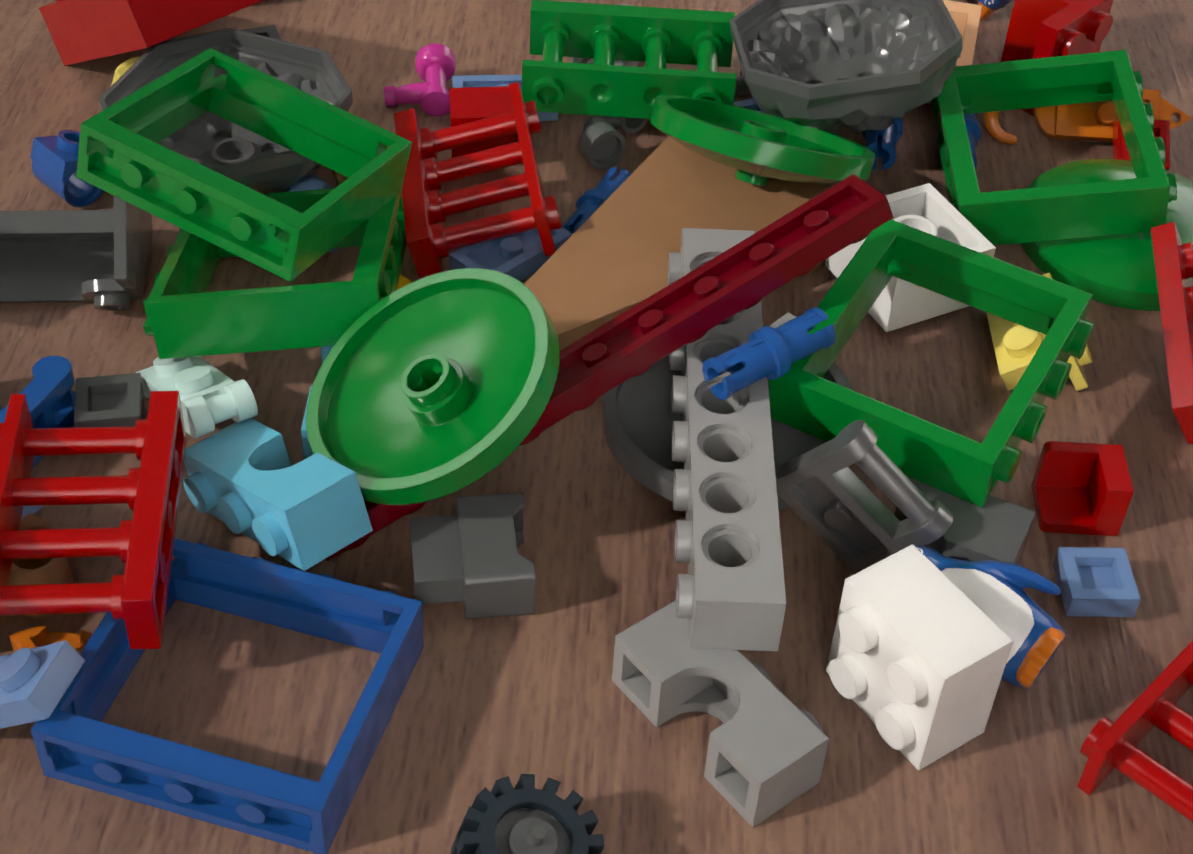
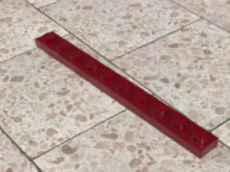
[326,174,894,561]

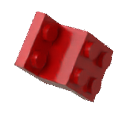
[1000,0,1113,116]

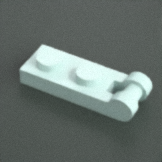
[136,356,258,439]

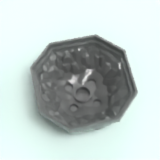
[730,0,962,134]
[98,28,353,194]

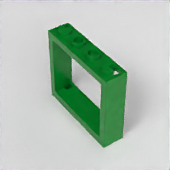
[76,48,412,282]
[932,50,1177,245]
[143,188,407,359]
[768,219,1095,508]

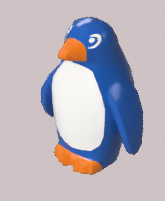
[914,545,1068,691]

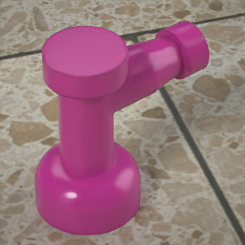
[384,43,456,116]

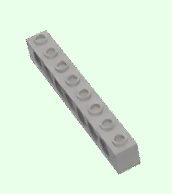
[667,228,786,651]

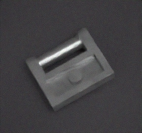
[775,420,954,574]

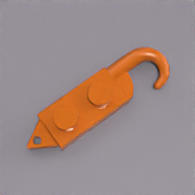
[983,89,1191,145]

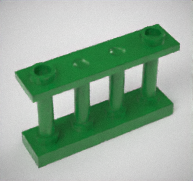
[522,0,736,119]

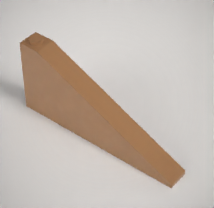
[524,136,829,350]

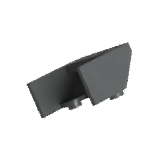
[0,195,152,311]

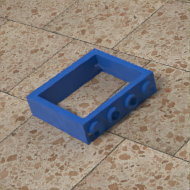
[31,538,424,854]

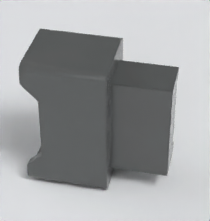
[409,492,535,619]

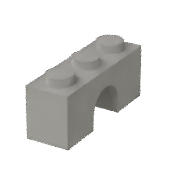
[612,600,829,828]

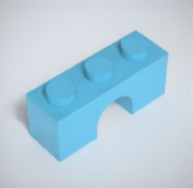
[183,418,373,571]

